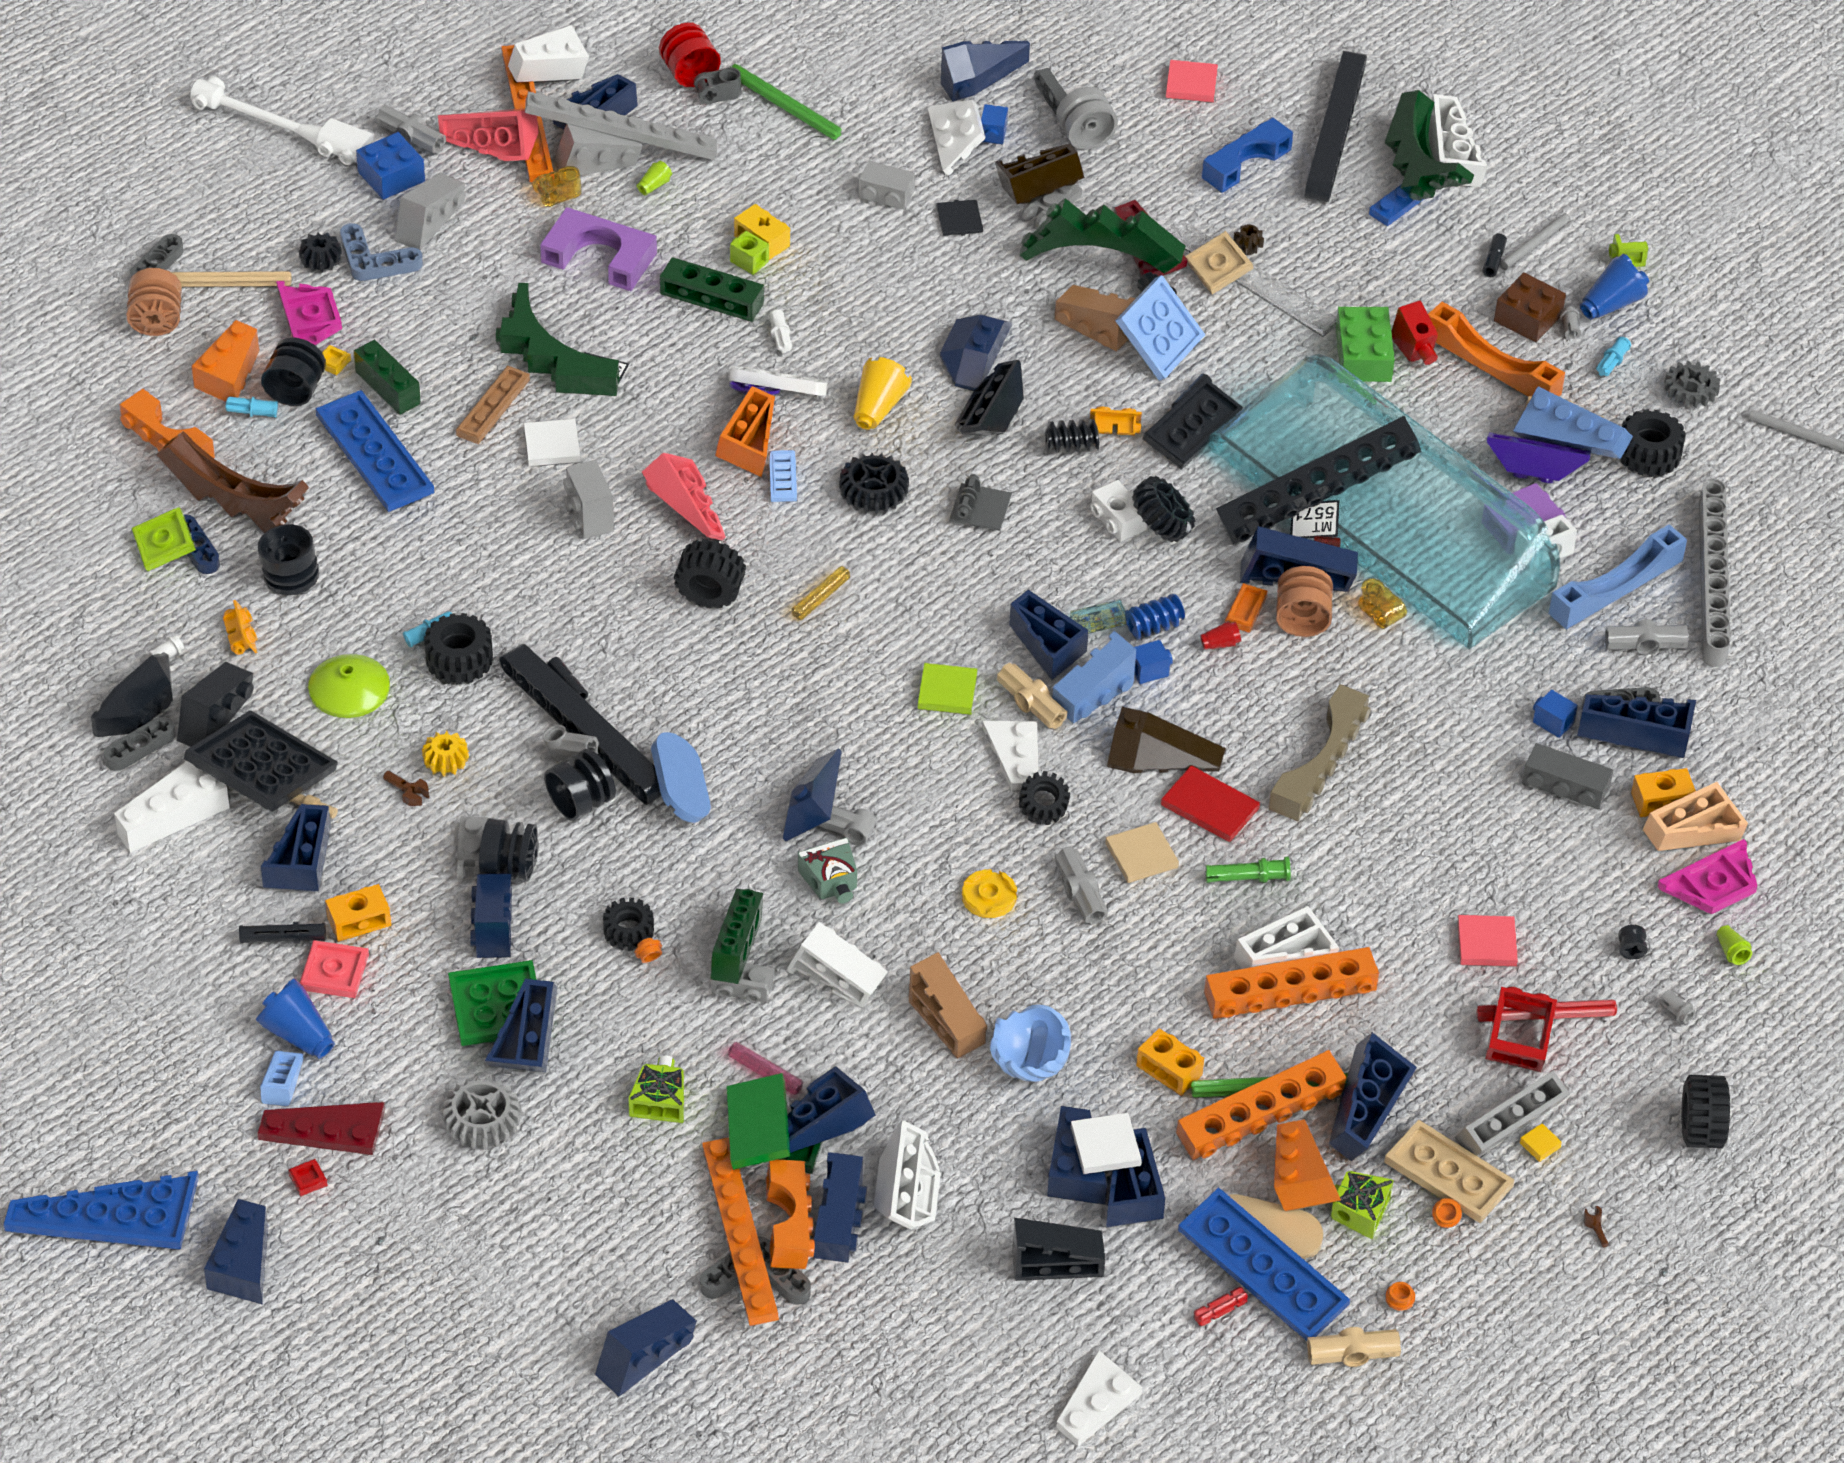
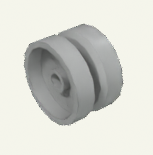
[1056,86,1118,150]

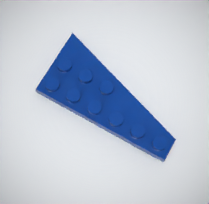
[4,1170,199,1250]

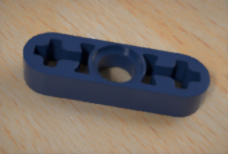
[184,514,220,574]

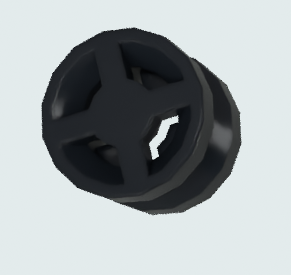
[1618,925,1648,960]

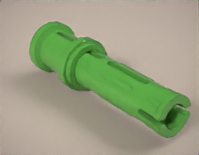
[1205,856,1291,883]

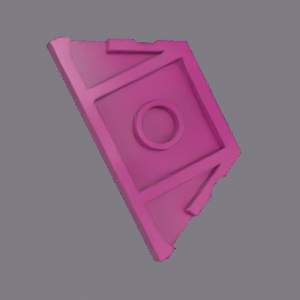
[276,281,342,345]
[1657,839,1757,914]

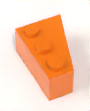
[715,386,775,477]

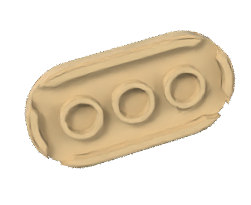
[1229,1194,1323,1260]

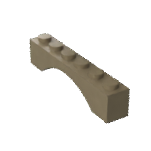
[1269,684,1371,821]

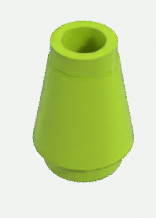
[636,161,672,196]
[1716,925,1752,965]

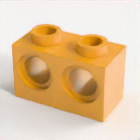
[1136,1028,1205,1096]

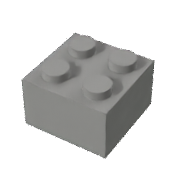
[563,460,614,539]

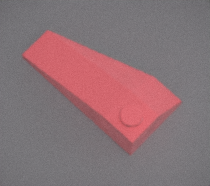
[438,109,539,161]
[642,453,726,540]

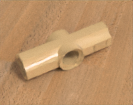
[997,662,1067,730]
[1307,1327,1401,1367]

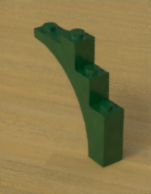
[1384,90,1474,201]
[1019,198,1186,274]
[496,283,620,396]

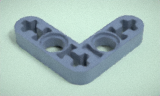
[340,223,423,281]

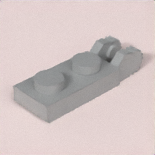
[1022,184,1082,227]
[456,816,488,881]

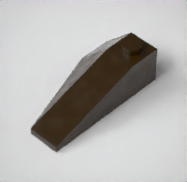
[1107,707,1226,773]

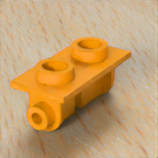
[1090,406,1142,436]
[223,600,258,655]

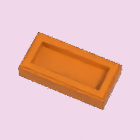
[1225,583,1268,633]

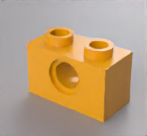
[1631,768,1696,818]
[325,884,391,942]

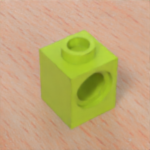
[730,231,769,275]

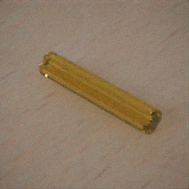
[792,566,850,620]

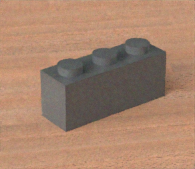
[1522,743,1613,809]

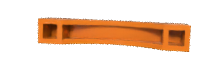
[1428,301,1565,397]

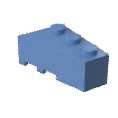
[1052,631,1136,724]

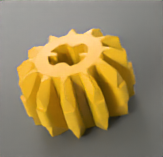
[422,730,469,776]

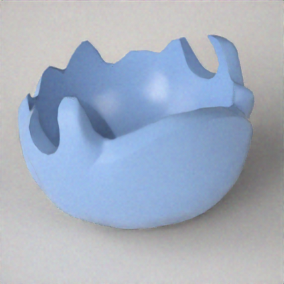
[990,1004,1071,1082]

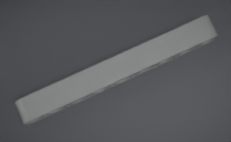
[1699,478,1731,667]

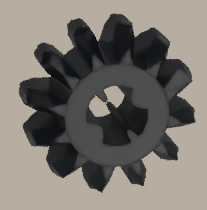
[299,232,342,273]

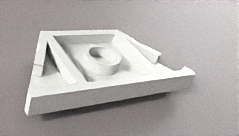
[928,100,985,176]

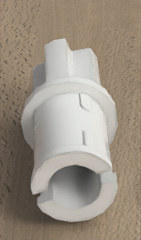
[768,309,792,354]

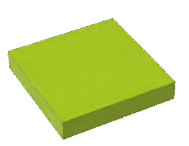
[131,507,196,571]
[918,663,978,715]

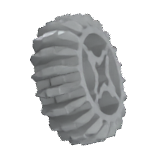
[442,1076,521,1150]

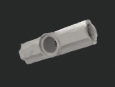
[376,105,446,154]
[1605,619,1688,655]
[1055,846,1108,925]

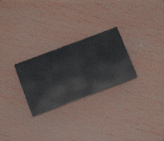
[1142,378,1245,470]

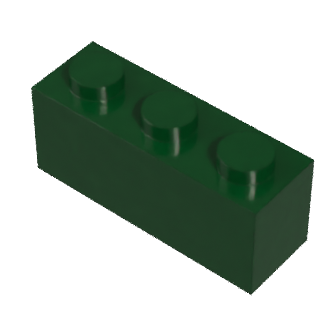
[354,339,421,415]

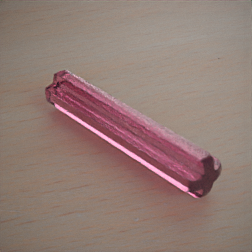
[728,1042,803,1095]

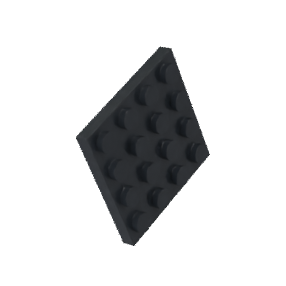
[184,710,338,812]

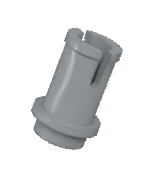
[1560,306,1581,339]
[1659,989,1696,1024]

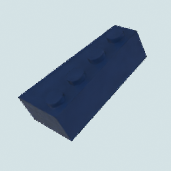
[1240,526,1358,592]
[1577,694,1696,758]
[1329,1032,1417,1161]

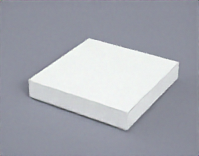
[524,419,580,466]
[1071,1113,1141,1174]

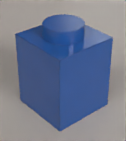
[981,104,1008,145]
[1134,640,1173,685]
[1533,689,1578,738]

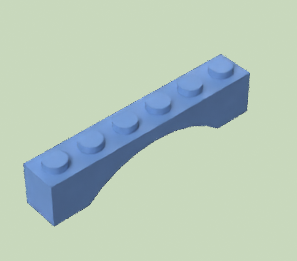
[1549,524,1687,630]

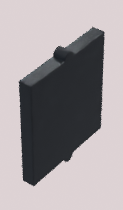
[936,200,983,236]

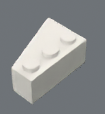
[508,25,589,82]
[1233,906,1339,969]

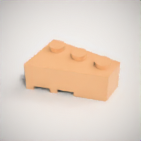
[1643,782,1748,851]

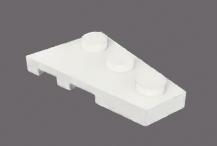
[982,721,1038,790]
[1056,1350,1142,1447]

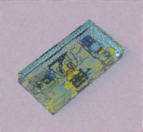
[1070,599,1127,634]

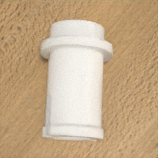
[148,636,184,658]

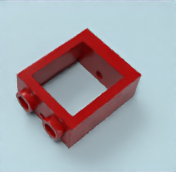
[1485,987,1557,1072]

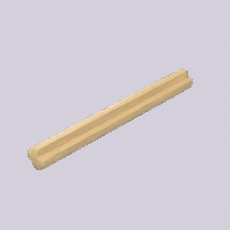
[171,271,292,287]

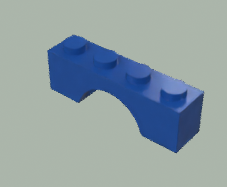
[1202,117,1293,193]

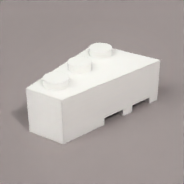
[786,922,888,1008]

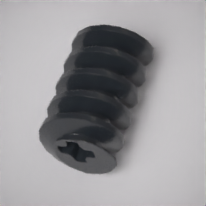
[1045,419,1100,453]

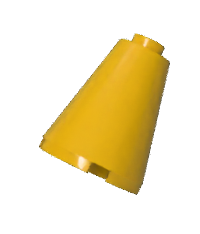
[853,357,912,430]

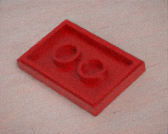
[1161,765,1260,842]

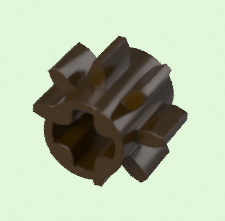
[1233,224,1264,255]

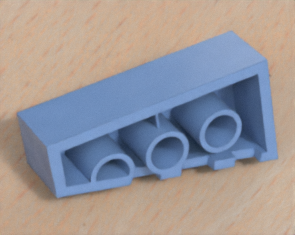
[1513,386,1633,459]

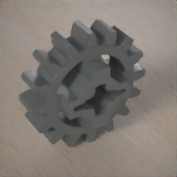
[1664,361,1720,408]

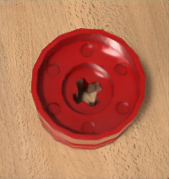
[659,23,721,87]

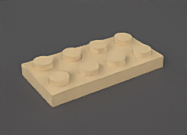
[1384,1120,1515,1223]

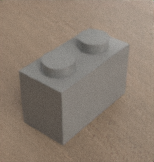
[858,161,915,210]

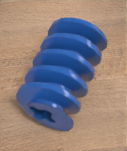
[1125,594,1185,640]

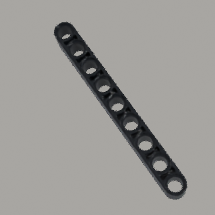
[1304,50,1367,202]
[499,644,661,805]

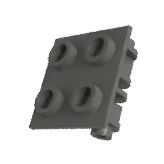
[949,474,1012,531]

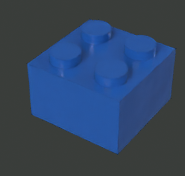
[356,132,425,200]

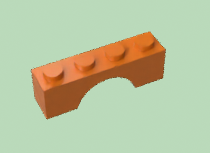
[119,389,215,458]
[766,1160,815,1269]

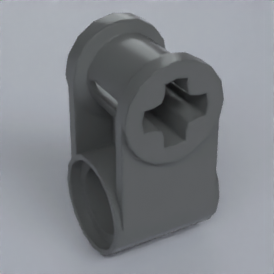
[694,67,742,105]

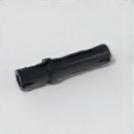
[239,921,326,944]

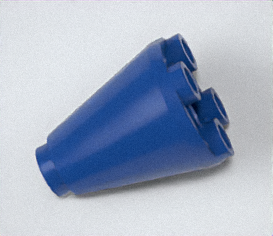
[1579,254,1649,320]
[256,979,335,1059]

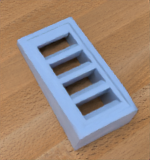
[769,450,797,502]
[260,1051,304,1106]

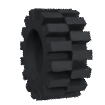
[1019,771,1070,825]
[603,897,654,951]

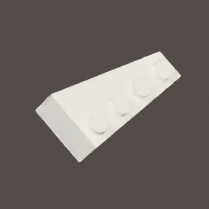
[1429,94,1488,188]

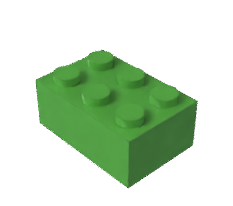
[1335,307,1395,382]

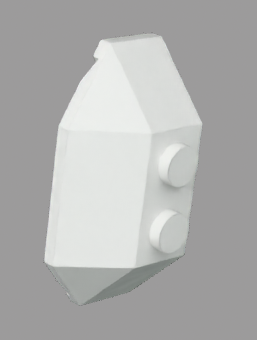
[873,1120,941,1230]

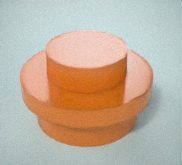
[634,938,662,963]
[1432,1198,1462,1228]
[1385,1282,1415,1311]

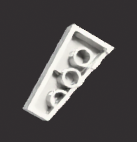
[114,761,229,853]

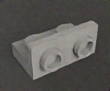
[711,963,775,1003]

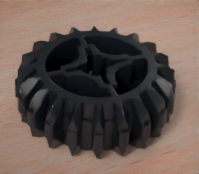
[839,452,909,515]
[1132,476,1196,542]

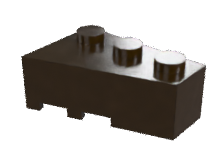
[994,144,1085,204]

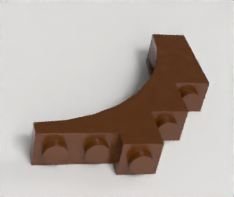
[156,431,310,533]

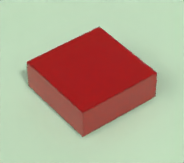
[288,1159,328,1197]

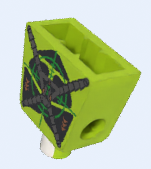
[629,1056,684,1123]
[1331,1171,1394,1239]

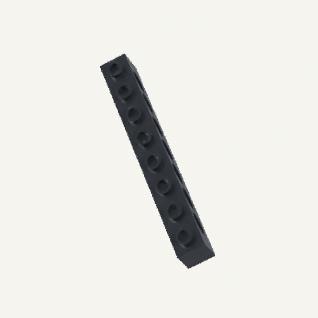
[1216,416,1422,545]

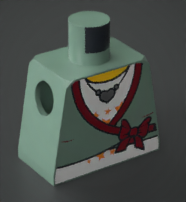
[798,837,857,904]

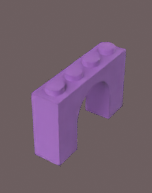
[540,207,657,291]

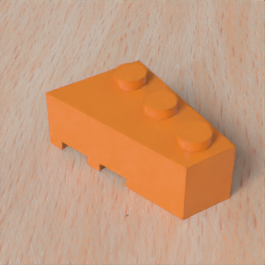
[192,320,259,402]
[1274,1119,1341,1211]

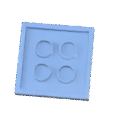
[1115,275,1205,380]

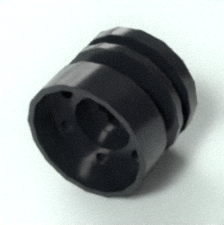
[261,337,326,406]
[258,524,319,596]
[544,749,616,821]
[479,818,539,882]

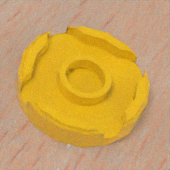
[962,869,1017,918]

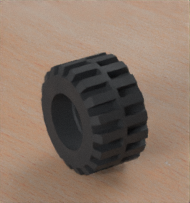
[1621,409,1686,477]
[674,539,746,608]
[424,613,493,684]
[1681,1075,1730,1149]

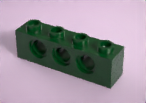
[660,257,764,322]
[710,888,764,984]

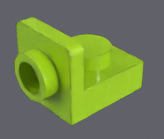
[1608,234,1648,267]

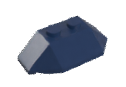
[940,315,1012,391]

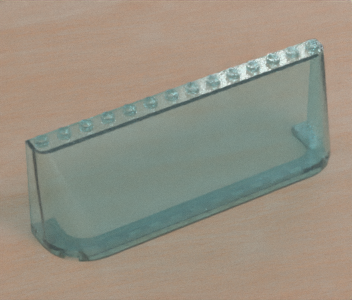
[1208,354,1560,650]

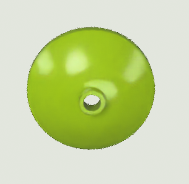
[308,654,390,718]

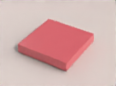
[1166,60,1218,102]
[1457,915,1518,967]
[300,940,369,998]

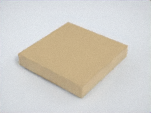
[1185,231,1254,295]
[1105,822,1179,883]

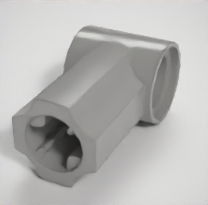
[543,725,599,761]
[818,805,877,846]

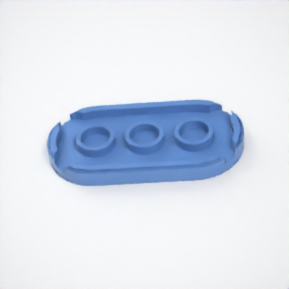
[651,732,711,823]

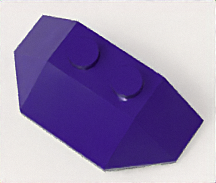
[1487,432,1591,483]

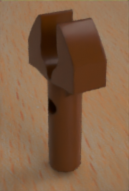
[383,771,429,806]

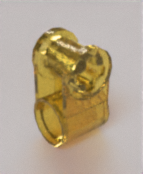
[532,166,582,207]
[1358,578,1407,629]

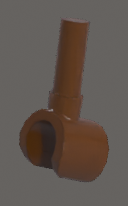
[1584,1206,1609,1247]

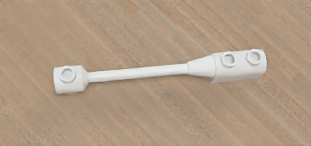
[190,76,373,165]

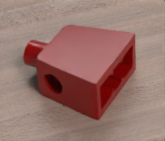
[1391,300,1438,365]

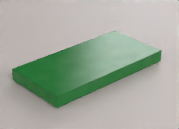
[727,1073,790,1170]

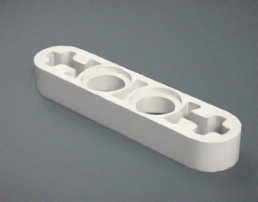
[729,366,828,395]

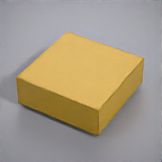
[322,345,351,376]
[1520,1123,1562,1162]

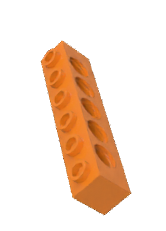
[1204,947,1379,1019]
[1176,1050,1347,1161]

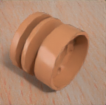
[126,268,182,336]
[1276,566,1333,637]

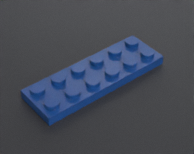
[315,390,435,512]
[1178,1187,1350,1341]

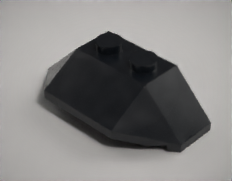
[954,359,1024,436]
[91,652,173,737]

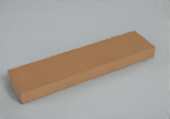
[456,365,530,445]

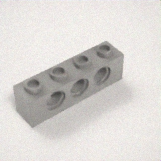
[1454,1070,1570,1157]

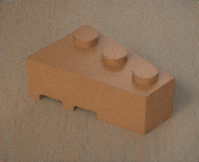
[1055,285,1136,352]
[909,952,987,1059]

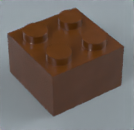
[1494,272,1566,343]

